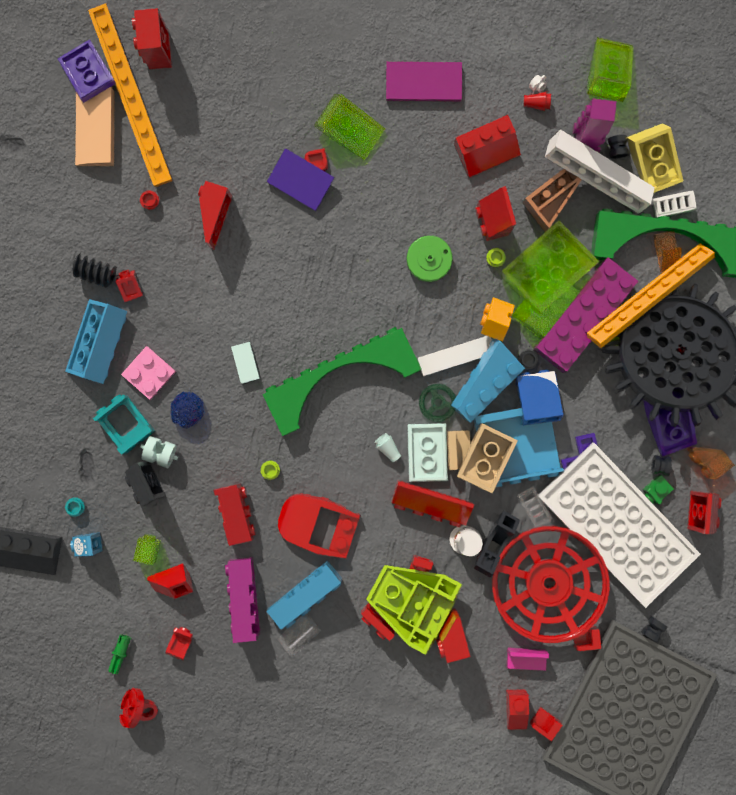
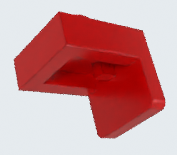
[165,627,193,660]

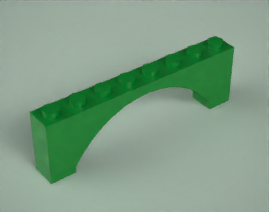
[590,209,736,278]
[262,327,422,436]

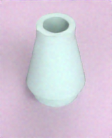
[375,433,401,462]

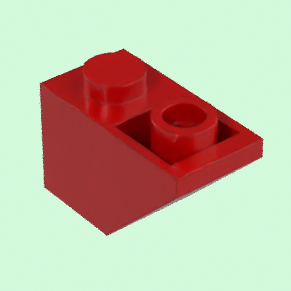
[147,563,193,599]

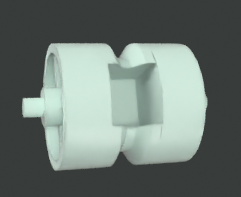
[140,436,178,468]

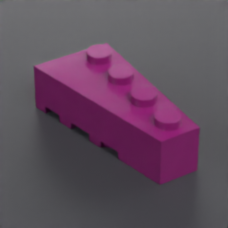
[573,98,617,153]
[225,557,260,643]

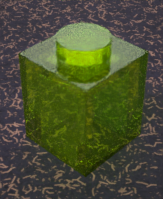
[133,534,161,565]

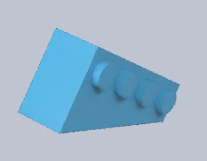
[451,339,525,423]
[266,560,342,629]

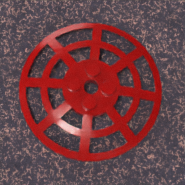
[492,526,610,643]

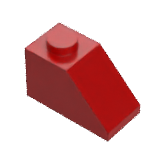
[506,689,529,730]

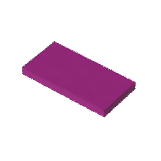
[386,61,462,102]

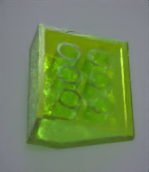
[501,220,599,314]

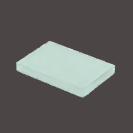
[407,423,448,482]

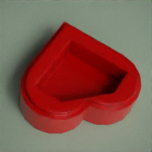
[305,148,328,171]

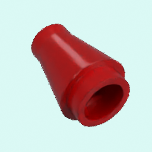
[523,92,551,111]

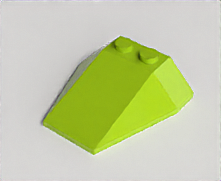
[366,565,462,655]

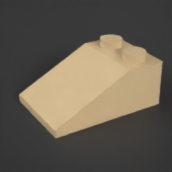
[457,423,518,493]

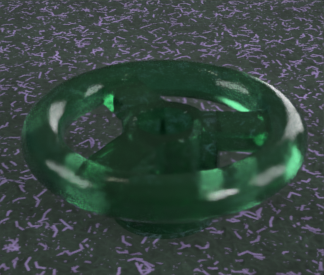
[419,384,456,422]

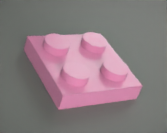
[121,346,176,400]

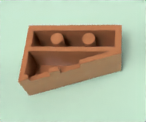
[523,169,582,233]

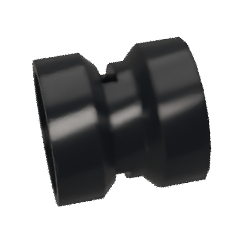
[608,135,629,159]
[641,616,668,643]

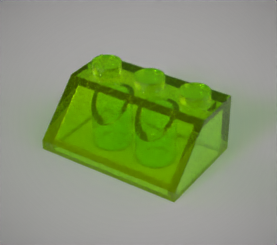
[512,271,580,339]

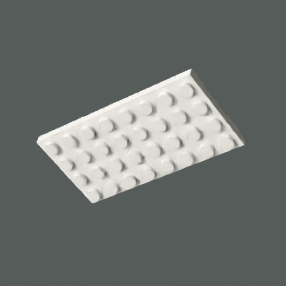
[538,443,701,608]

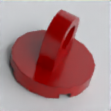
[119,688,158,728]

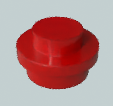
[140,190,159,210]

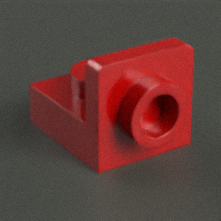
[116,270,143,302]
[409,555,433,572]

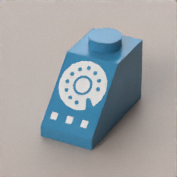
[71,532,103,556]

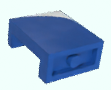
[515,370,563,426]

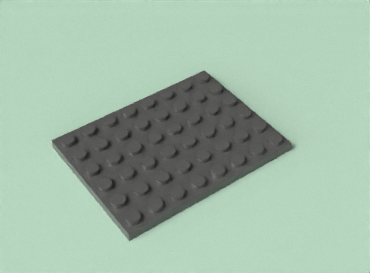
[542,620,717,795]

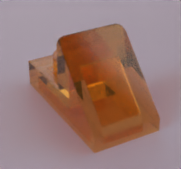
[654,231,682,273]

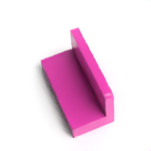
[506,648,549,671]

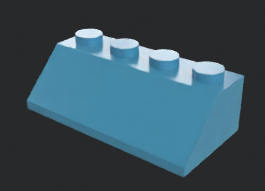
[65,299,127,384]

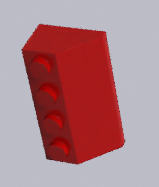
[391,480,474,527]

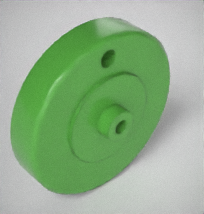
[406,236,453,282]

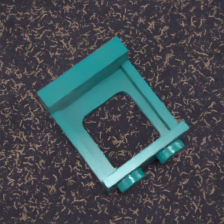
[93,394,155,455]

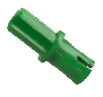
[108,634,131,674]

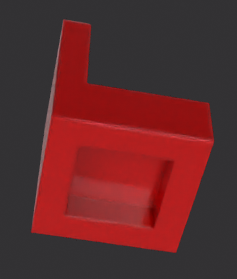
[574,626,601,651]
[530,707,563,741]

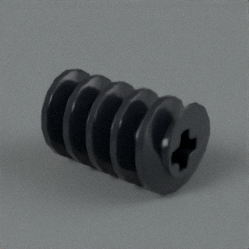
[72,254,117,288]

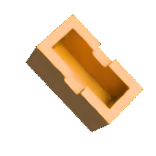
[480,297,515,342]

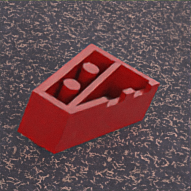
[213,483,256,546]

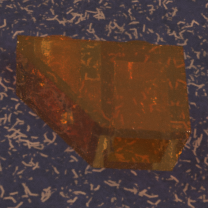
[687,447,735,480]

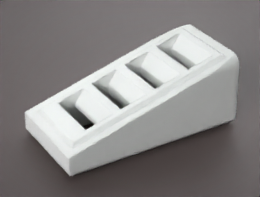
[652,191,697,218]

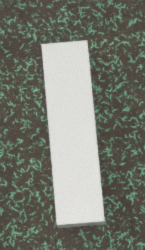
[417,336,492,376]

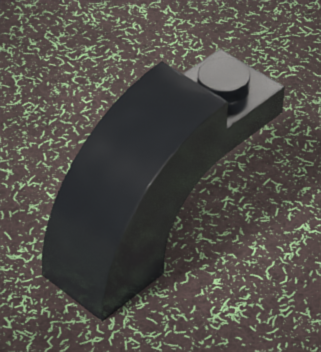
[473,510,520,578]

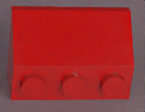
[454,115,521,178]
[436,608,470,663]

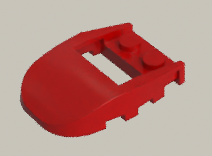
[278,493,360,558]

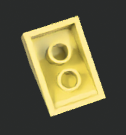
[627,123,683,193]

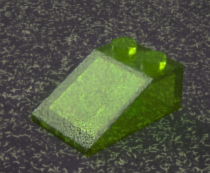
[587,37,633,102]
[314,94,385,160]

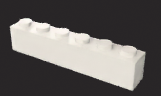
[545,130,655,214]

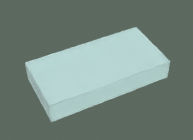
[231,342,260,384]

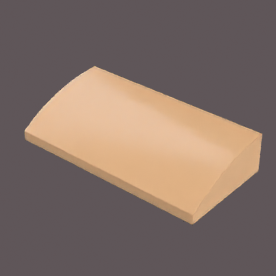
[75,87,115,166]

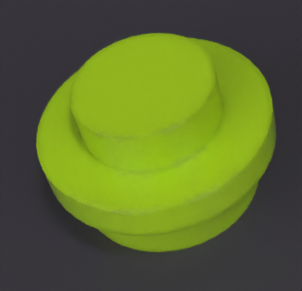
[486,248,506,267]
[261,461,280,480]

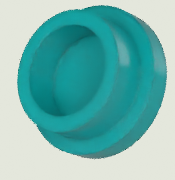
[65,497,85,517]

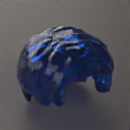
[170,391,204,429]

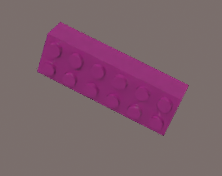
[533,257,638,373]

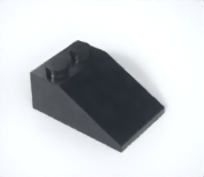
[125,462,166,507]

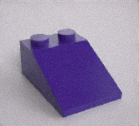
[643,391,697,457]

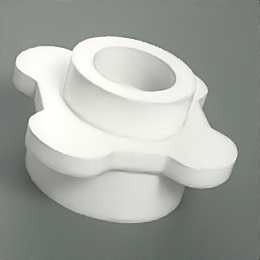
[529,75,547,94]

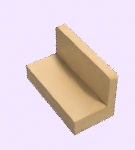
[447,430,471,470]

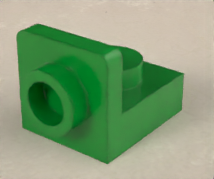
[642,474,674,505]

